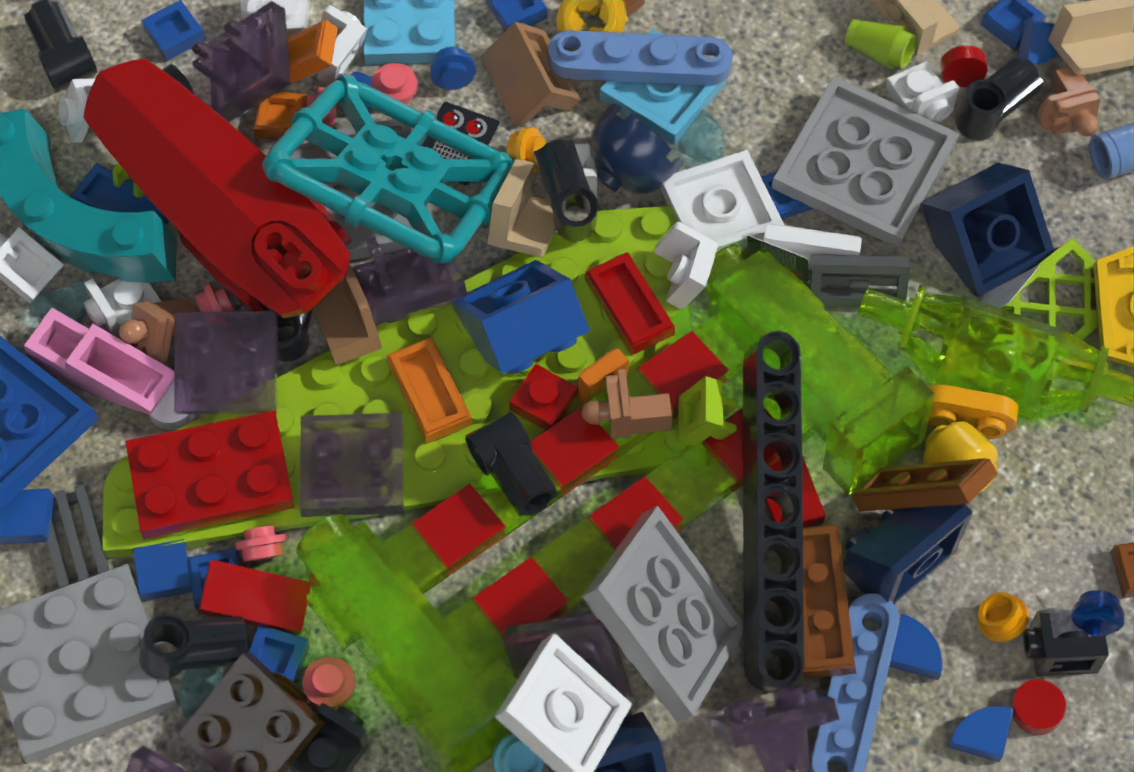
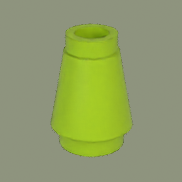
[845,19,917,70]

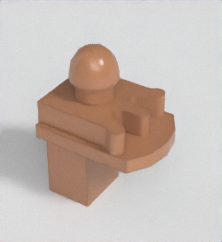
[1037,66,1100,137]
[119,298,201,365]
[581,368,672,438]

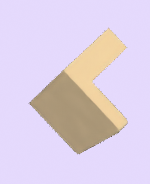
[869,0,959,56]
[1048,0,1134,76]
[487,159,564,257]

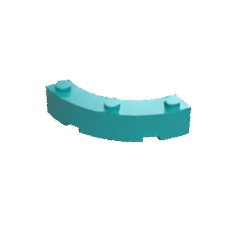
[0,108,177,283]

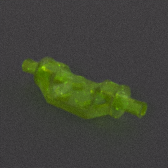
[857,285,1134,421]

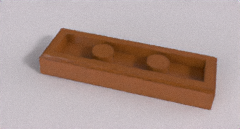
[852,458,998,512]
[803,524,856,679]

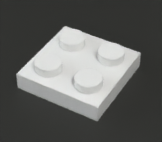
[660,150,785,257]
[495,633,632,772]

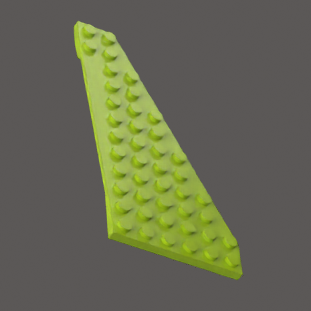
[103,206,707,558]

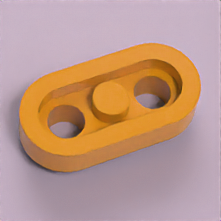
[917,385,1019,439]

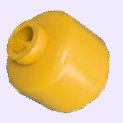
[923,421,998,492]

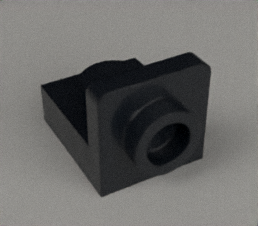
[1023,610,1109,676]
[289,703,369,772]

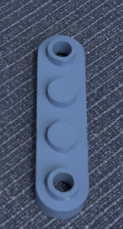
[548,30,733,86]
[810,594,900,772]

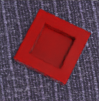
[509,364,578,430]

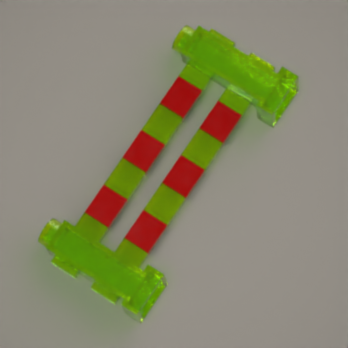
[296,244,935,772]

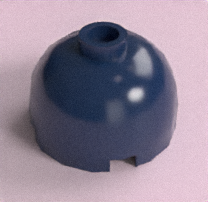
[589,103,683,194]

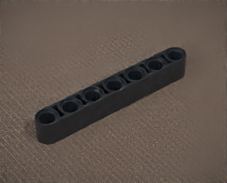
[743,331,804,692]

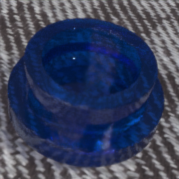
[1072,590,1125,636]

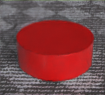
[940,45,988,88]
[1010,679,1066,735]

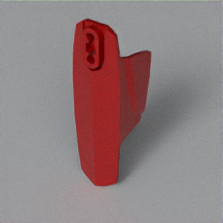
[83,58,352,320]

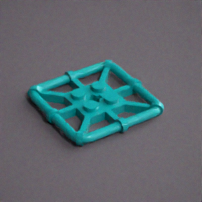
[262,75,514,264]

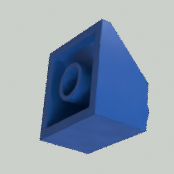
[451,260,590,374]

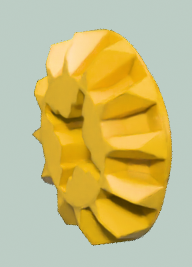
[556,0,629,51]

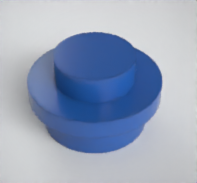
[430,47,476,90]

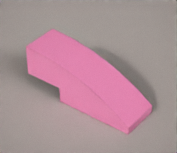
[24,308,178,415]

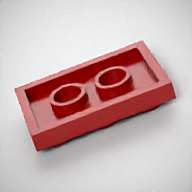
[125,410,295,540]

